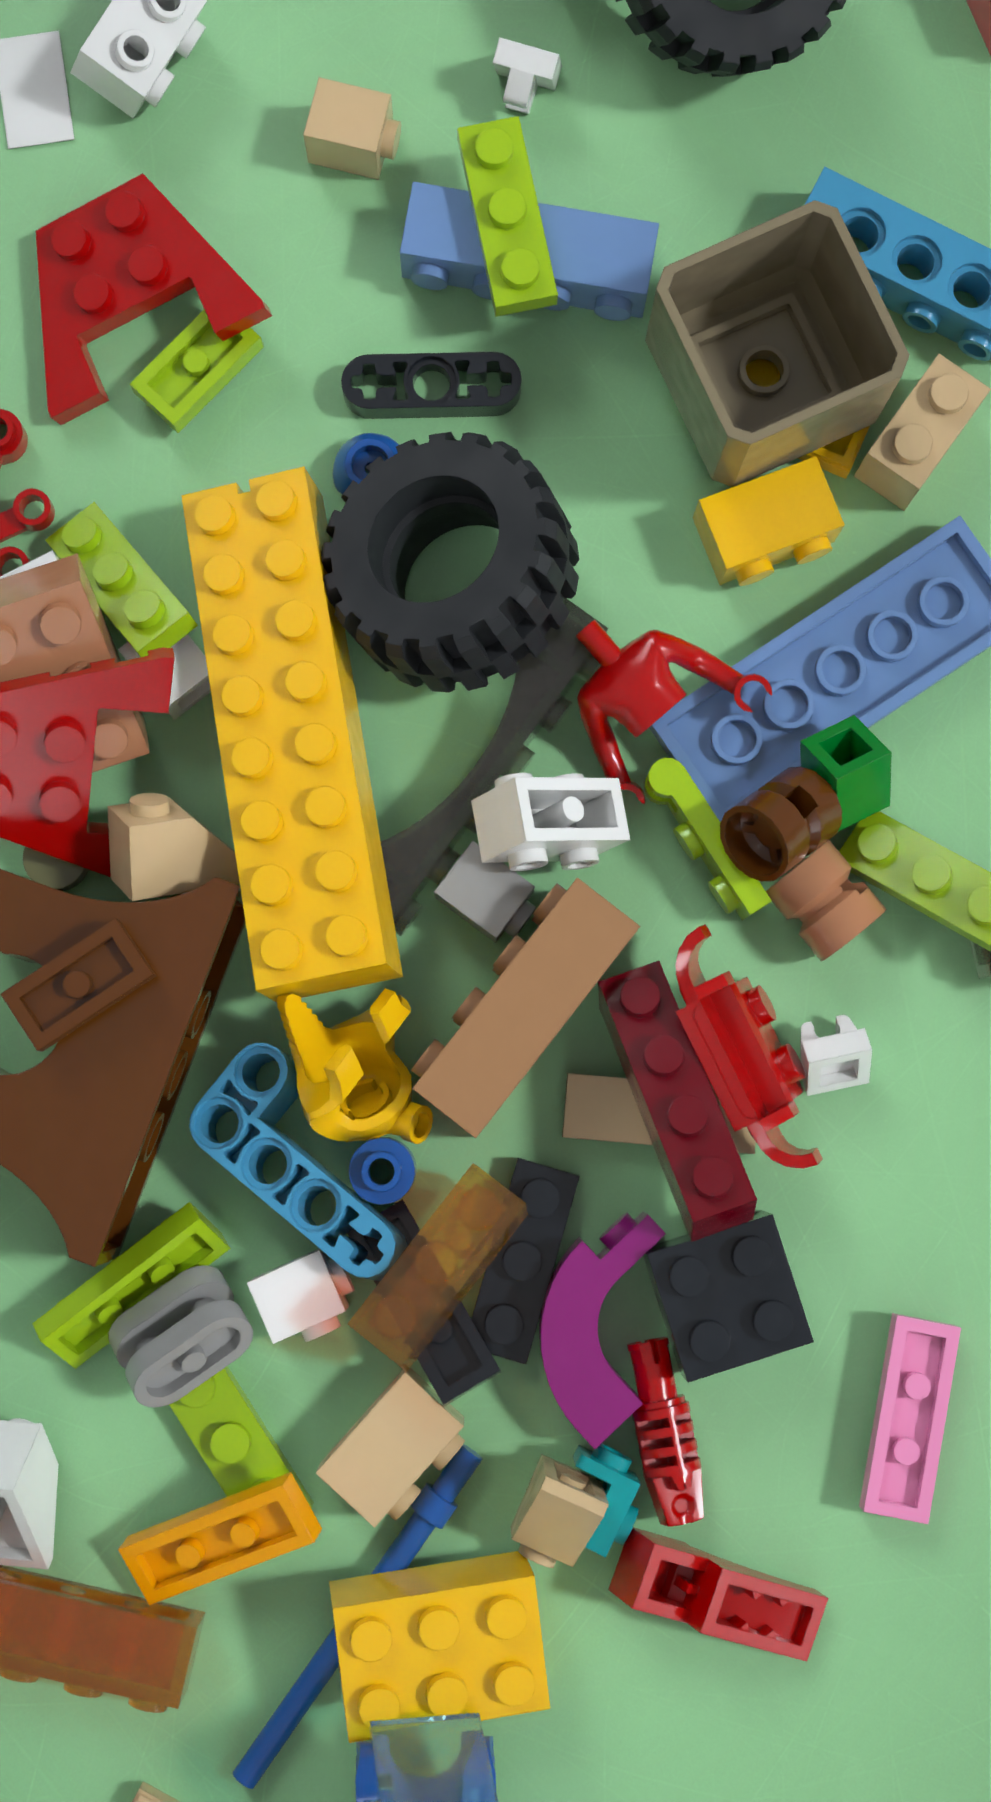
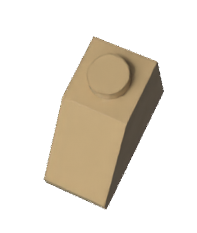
[108,793,240,901]
[511,1454,609,1568]

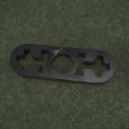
[341,352,522,419]

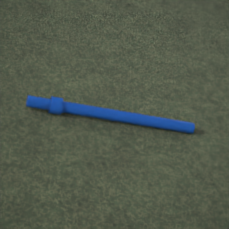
[233,1444,483,1789]

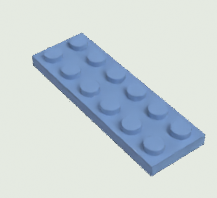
[649,516,991,822]

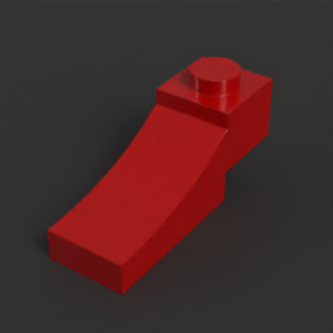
[608,1527,829,1661]

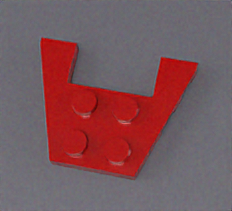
[35,173,272,425]
[0,647,175,877]

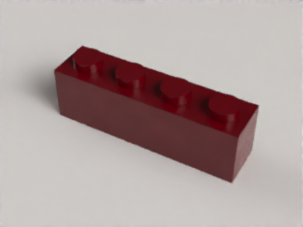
[598,961,757,1242]

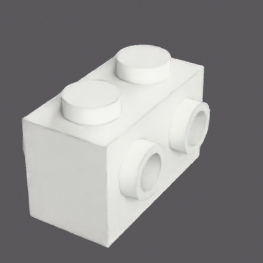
[70,0,207,118]
[471,773,630,871]

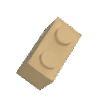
[854,353,991,511]
[316,1365,465,1528]

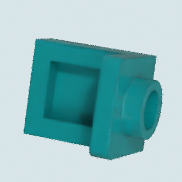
[573,1443,641,1558]

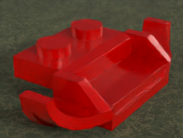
[675,924,823,1169]

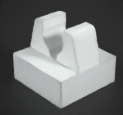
[493,37,562,114]
[800,1015,872,1096]

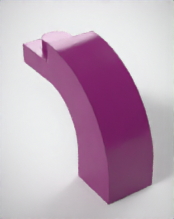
[539,1212,666,1449]

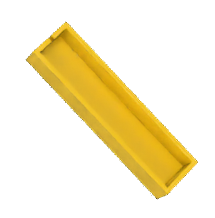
[181,466,403,1003]

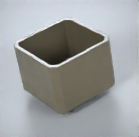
[645,200,909,487]

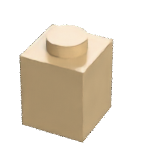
[303,77,401,180]

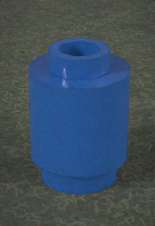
[349,1137,417,1205]

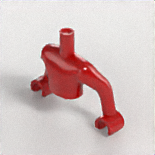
[576,619,772,819]

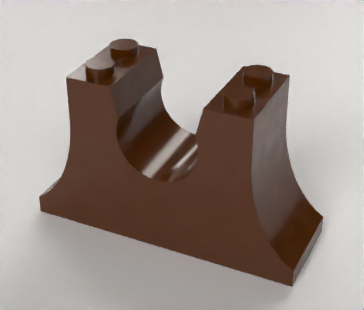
[0,869,246,1267]

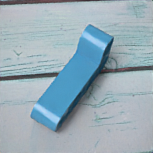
[189,1043,408,1281]

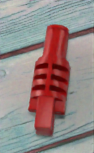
[627,1337,704,1527]

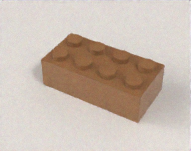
[411,878,641,1138]

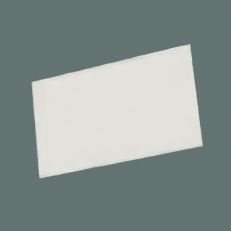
[0,30,74,149]

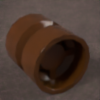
[720,766,842,882]

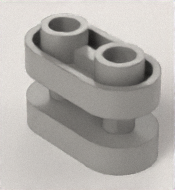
[108,1265,253,1407]

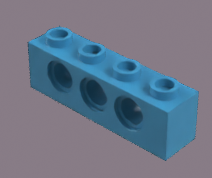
[805,166,991,361]

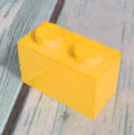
[692,456,845,586]

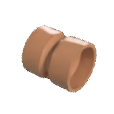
[766,840,887,962]

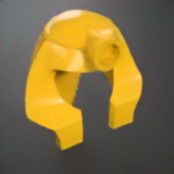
[277,988,433,1144]

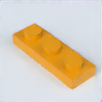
[118,1472,322,1605]

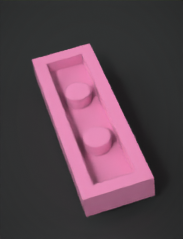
[859,1313,961,1524]

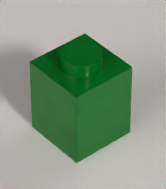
[800,715,892,832]

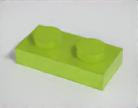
[130,309,264,433]

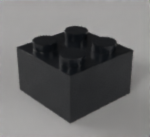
[643,1211,814,1383]

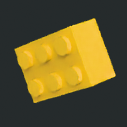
[329,1551,550,1743]

